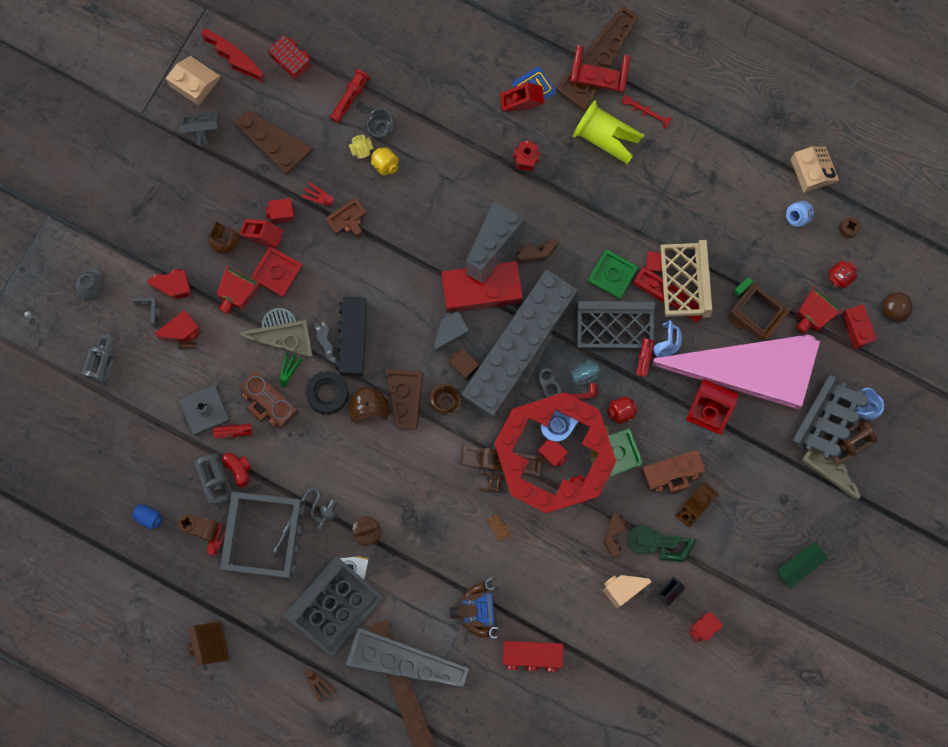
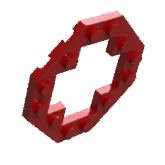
[494,392,617,514]

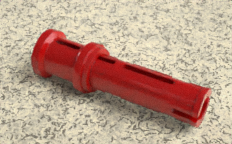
[329,69,371,123]

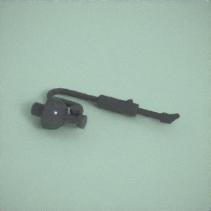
[273,488,338,558]

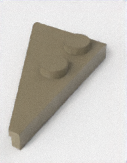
[240,320,313,357]
[801,432,861,500]

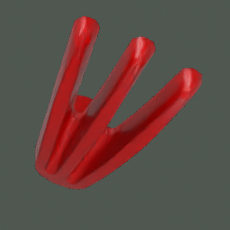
[301,182,334,206]
[569,383,598,399]
[207,523,226,555]

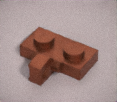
[325,197,367,239]

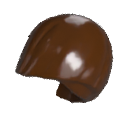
[208,222,240,254]
[429,384,461,416]

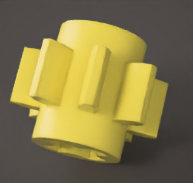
[349,135,373,158]

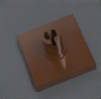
[188,621,229,666]

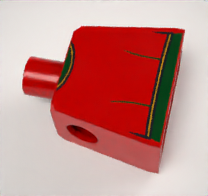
[217,266,261,315]
[796,286,843,334]

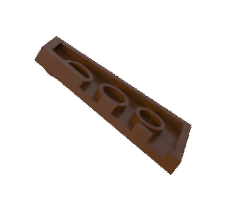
[234,110,313,175]

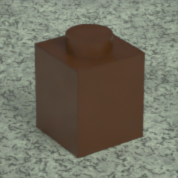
[449,349,479,381]

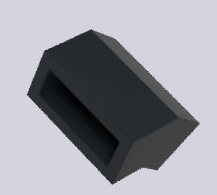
[657,576,685,606]

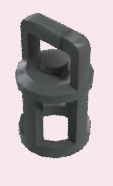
[81,333,116,383]
[193,453,232,505]

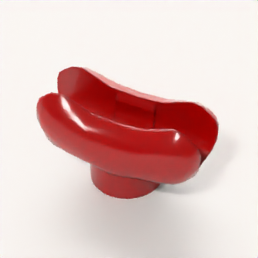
[222,452,252,487]

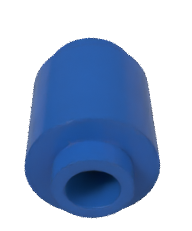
[132,504,163,530]

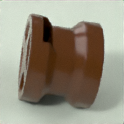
[839,217,861,239]

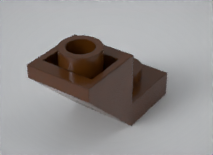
[516,238,558,264]
[675,482,719,528]
[603,512,626,559]

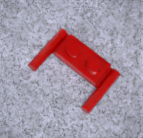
[570,45,631,93]

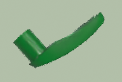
[279,353,302,387]

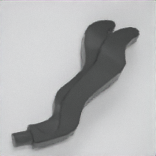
[314,322,337,364]

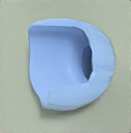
[851,388,884,420]

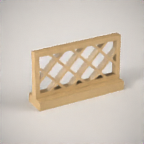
[660,240,712,318]

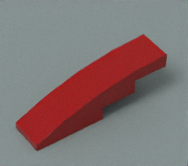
[201,28,265,83]

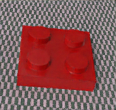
[250,246,303,298]

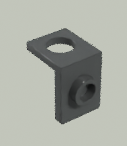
[132,298,161,327]

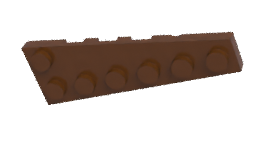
[555,5,638,112]

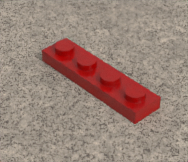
[633,267,702,323]

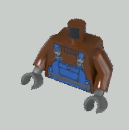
[450,578,502,640]

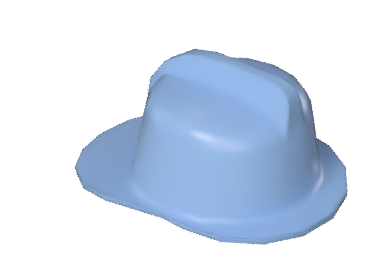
[541,411,578,441]

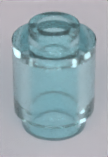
[571,360,600,385]

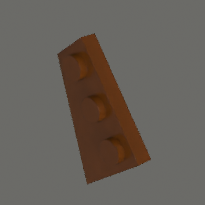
[385,369,424,430]

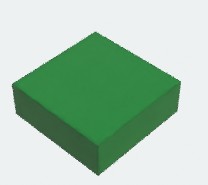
[732,277,753,298]

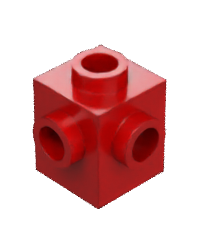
[513,141,541,172]

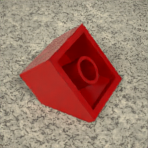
[686,379,739,435]

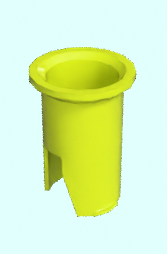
[572,100,645,165]

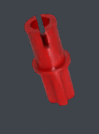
[636,338,655,377]
[213,423,252,439]

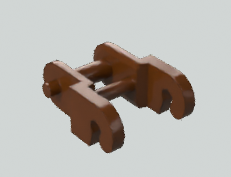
[477,471,504,493]

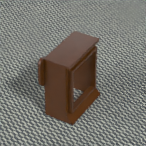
[727,282,791,342]

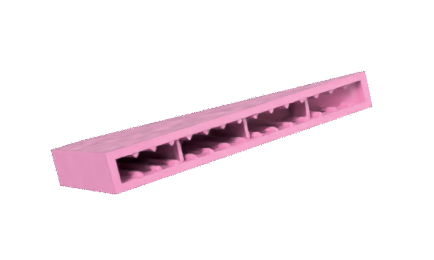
[652,335,820,409]

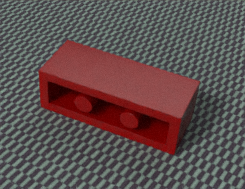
[502,641,563,672]

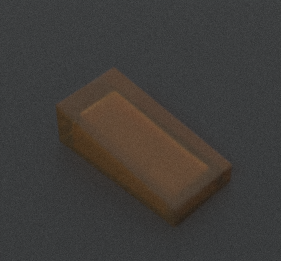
[487,514,510,541]

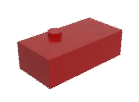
[441,261,522,313]

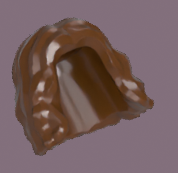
[349,386,391,424]

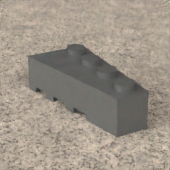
[466,202,525,283]

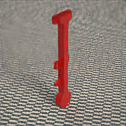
[622,95,672,129]

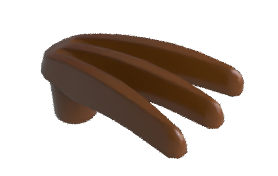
[305,670,334,703]

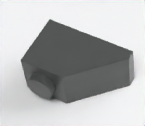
[434,311,469,353]

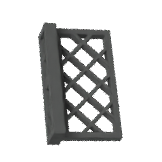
[577,301,655,348]

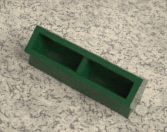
[776,542,828,588]

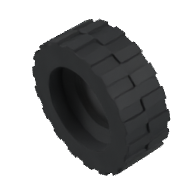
[306,371,349,415]

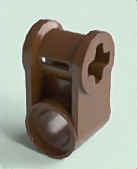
[178,514,218,541]

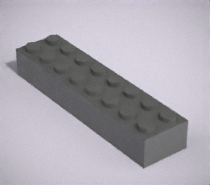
[461,270,578,419]

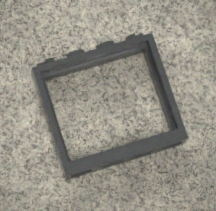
[220,492,306,579]

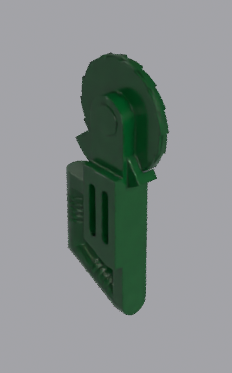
[627,525,695,562]

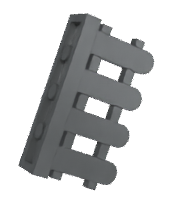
[793,375,869,459]

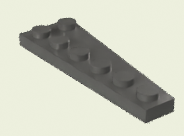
[345,628,469,688]

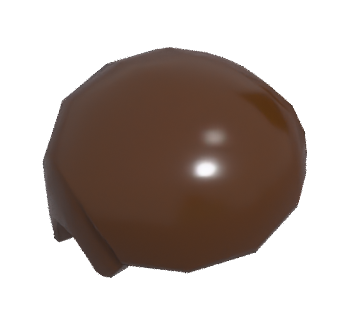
[883,292,913,323]

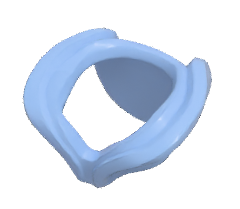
[653,320,682,358]

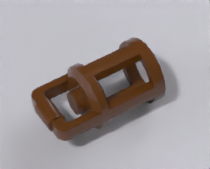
[827,419,877,465]
[352,516,381,546]

